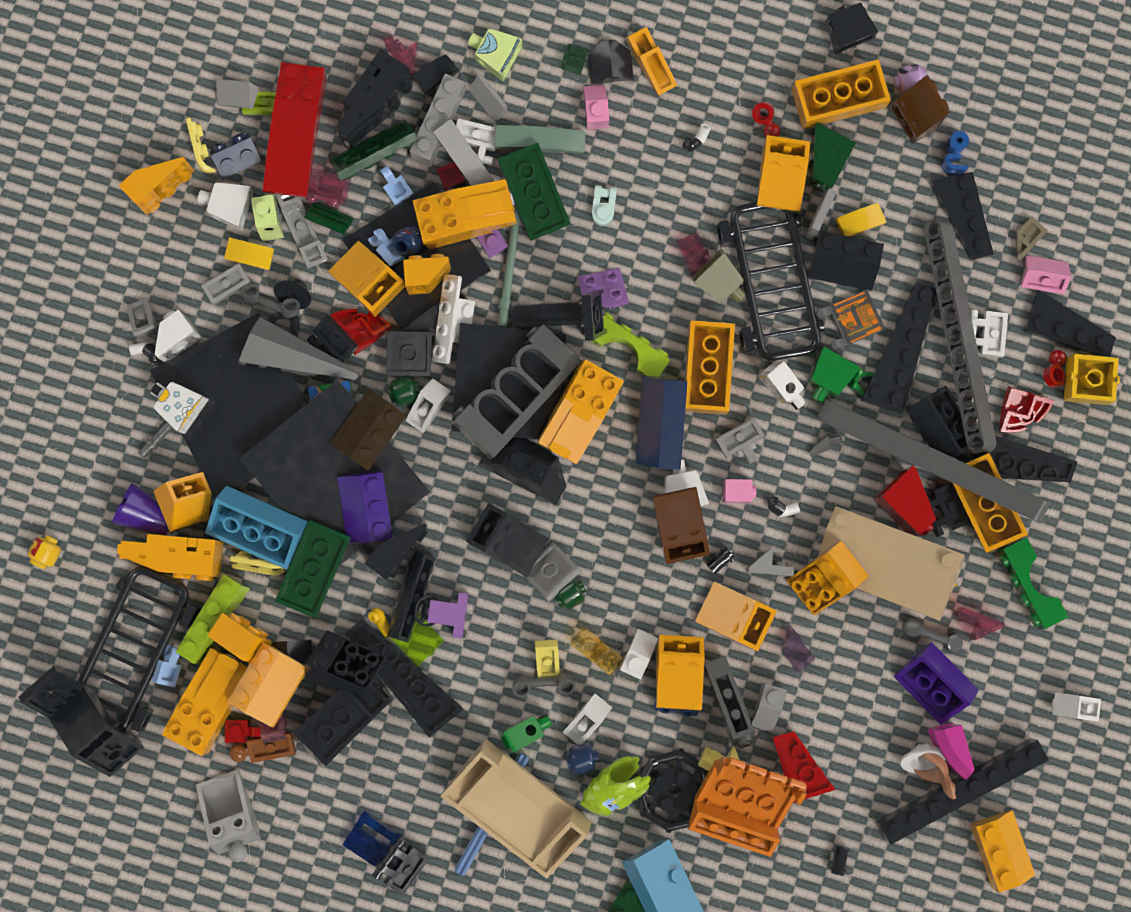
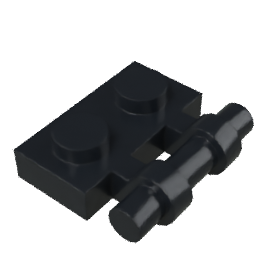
[307,315,359,363]
[929,482,971,538]
[372,837,430,895]

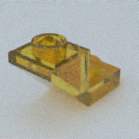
[570,626,624,676]

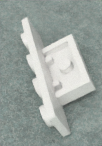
[432,274,475,364]

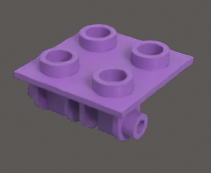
[577,268,629,310]

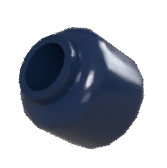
[392,225,424,257]
[566,743,600,775]

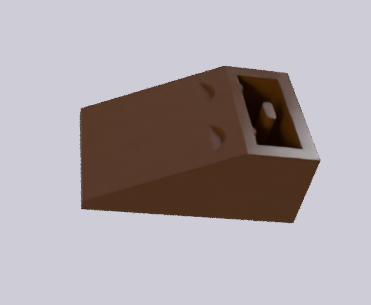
[891,75,950,144]
[652,487,710,565]

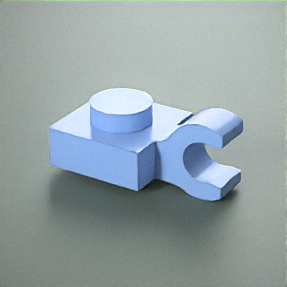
[380,166,413,206]
[368,228,405,266]
[152,645,182,687]

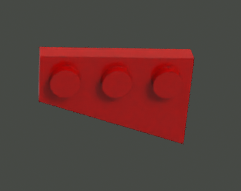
[772,731,836,803]

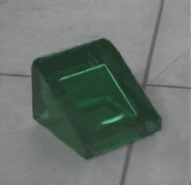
[561,44,589,74]

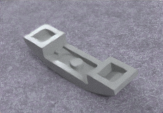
[275,194,328,269]

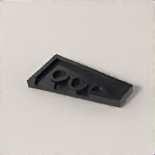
[1024,290,1116,357]
[985,436,1078,483]

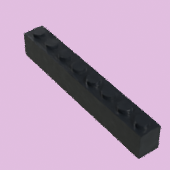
[874,738,1049,845]

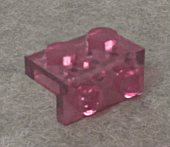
[305,168,351,208]

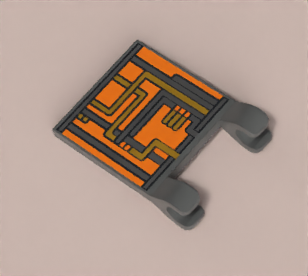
[815,290,885,352]

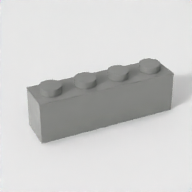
[410,74,466,167]

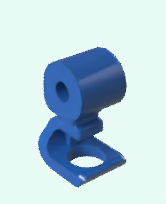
[941,131,969,175]

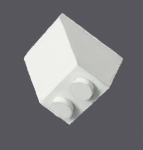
[155,310,203,362]

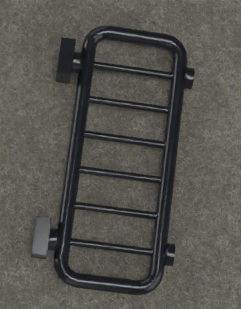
[716,202,825,361]
[78,566,202,732]

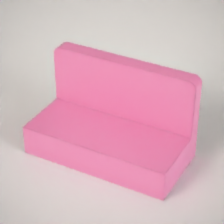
[1021,255,1071,294]

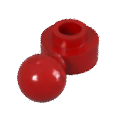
[752,101,781,137]
[1043,350,1067,388]

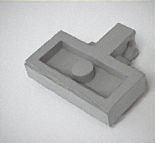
[715,417,765,465]

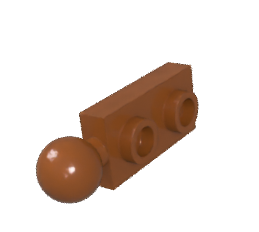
[229,731,296,763]

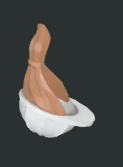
[900,743,956,799]

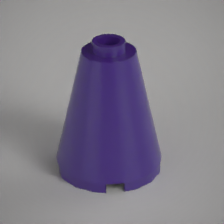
[112,483,173,536]

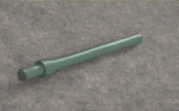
[498,202,520,327]

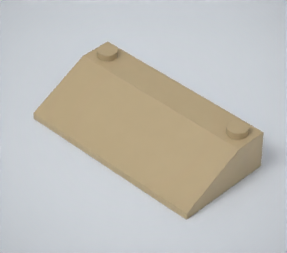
[818,506,965,621]
[440,739,592,879]

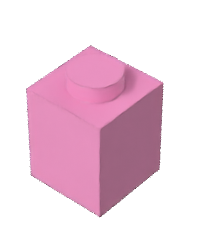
[723,479,756,503]

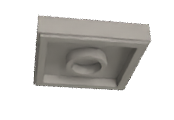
[805,188,837,241]
[526,542,581,602]

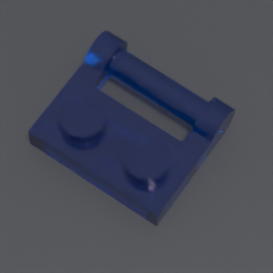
[342,811,402,868]

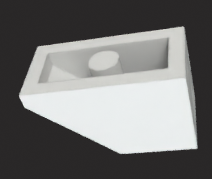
[405,379,451,433]
[619,629,658,680]
[1052,692,1101,721]
[563,694,612,745]

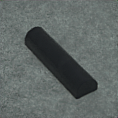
[387,551,436,643]

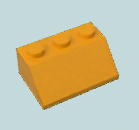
[227,642,305,728]
[970,809,1035,893]

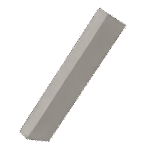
[432,119,494,186]

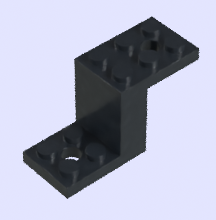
[18,666,144,777]

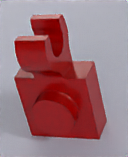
[225,720,265,743]

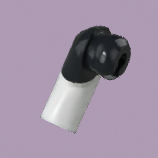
[682,124,711,152]
[129,342,160,363]
[767,496,800,518]

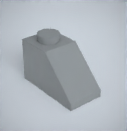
[751,683,787,732]

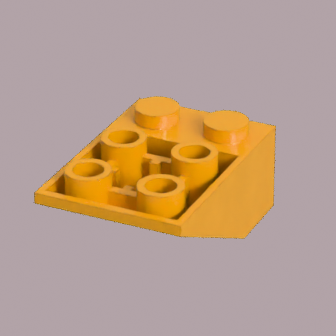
[757,135,810,212]
[119,157,194,215]
[328,241,405,317]
[786,541,869,616]
[695,582,777,651]
[656,635,704,710]

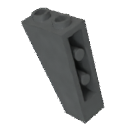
[704,656,755,749]

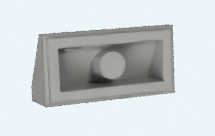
[469,74,508,122]
[216,79,259,109]

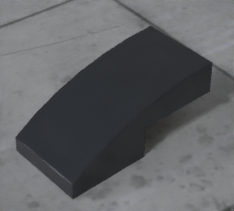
[411,54,460,95]

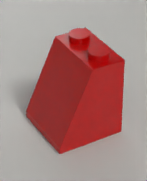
[874,465,936,537]

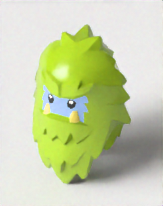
[580,756,651,816]

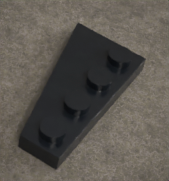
[929,172,994,261]

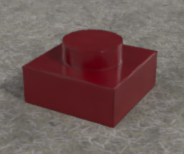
[436,162,465,191]

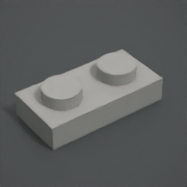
[201,263,251,305]

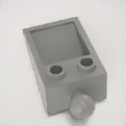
[196,769,261,862]

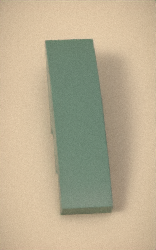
[494,125,585,154]

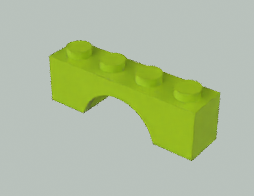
[582,312,670,376]
[176,574,250,665]

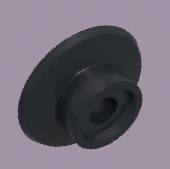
[274,278,312,309]

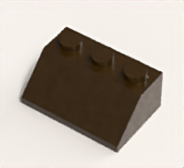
[330,388,407,470]

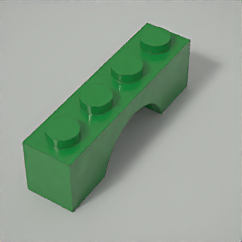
[998,537,1069,629]

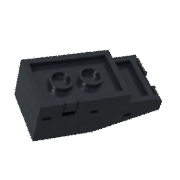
[337,49,413,148]
[292,678,394,769]

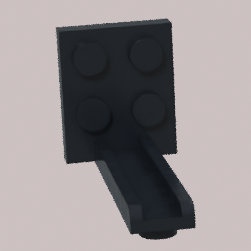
[510,289,607,341]

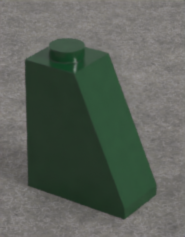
[810,123,856,193]

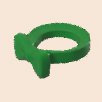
[850,368,874,396]

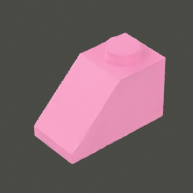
[584,85,609,130]

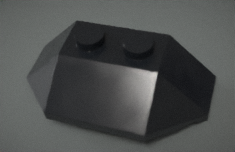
[478,438,566,505]

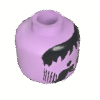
[894,64,926,94]

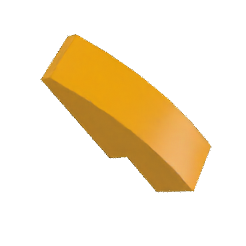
[625,27,677,96]

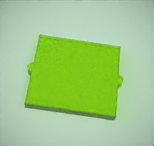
[391,613,444,667]

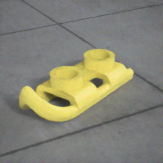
[186,118,216,173]
[230,551,289,576]

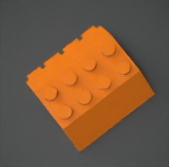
[688,757,807,857]

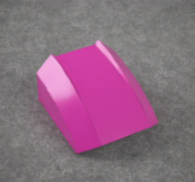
[927,722,975,780]

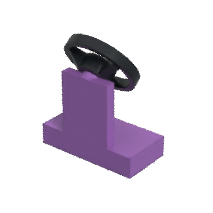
[413,593,469,638]

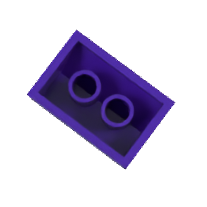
[337,470,393,543]
[894,642,979,725]

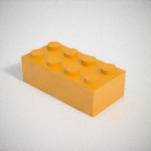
[791,59,891,129]
[685,320,735,415]
[953,453,1028,553]

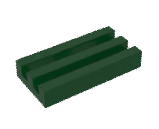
[304,202,354,235]

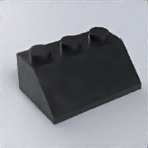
[808,231,884,291]
[907,386,969,458]

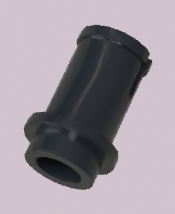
[706,547,735,575]
[829,846,850,876]

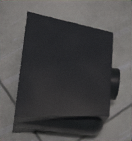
[825,2,878,55]

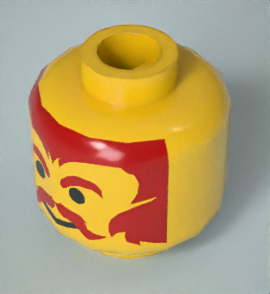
[27,535,62,569]

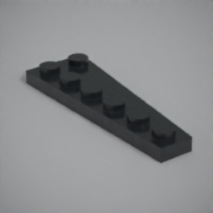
[860,282,936,414]
[345,619,464,738]

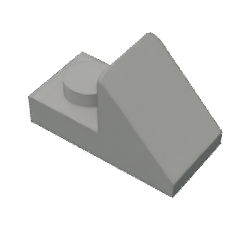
[127,298,159,338]
[746,547,794,577]

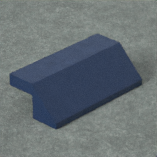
[636,375,688,470]

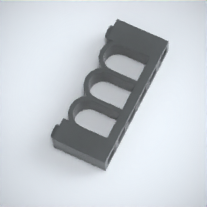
[451,324,582,459]

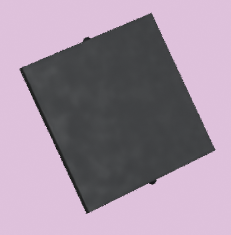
[343,183,491,329]
[451,323,566,440]

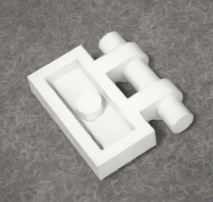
[456,119,496,165]
[970,310,1008,358]

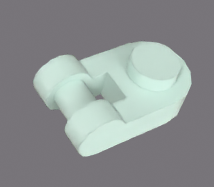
[592,185,617,226]

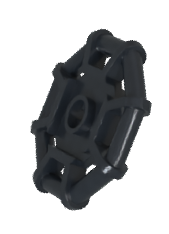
[638,748,709,833]

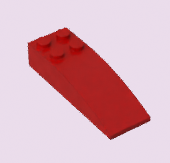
[263,62,327,198]

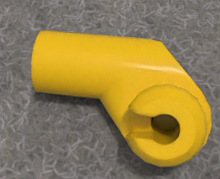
[368,608,390,637]

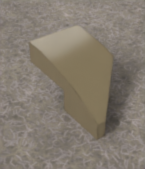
[1016,216,1048,260]

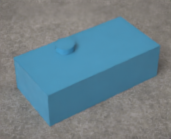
[205,486,308,570]
[622,840,704,912]

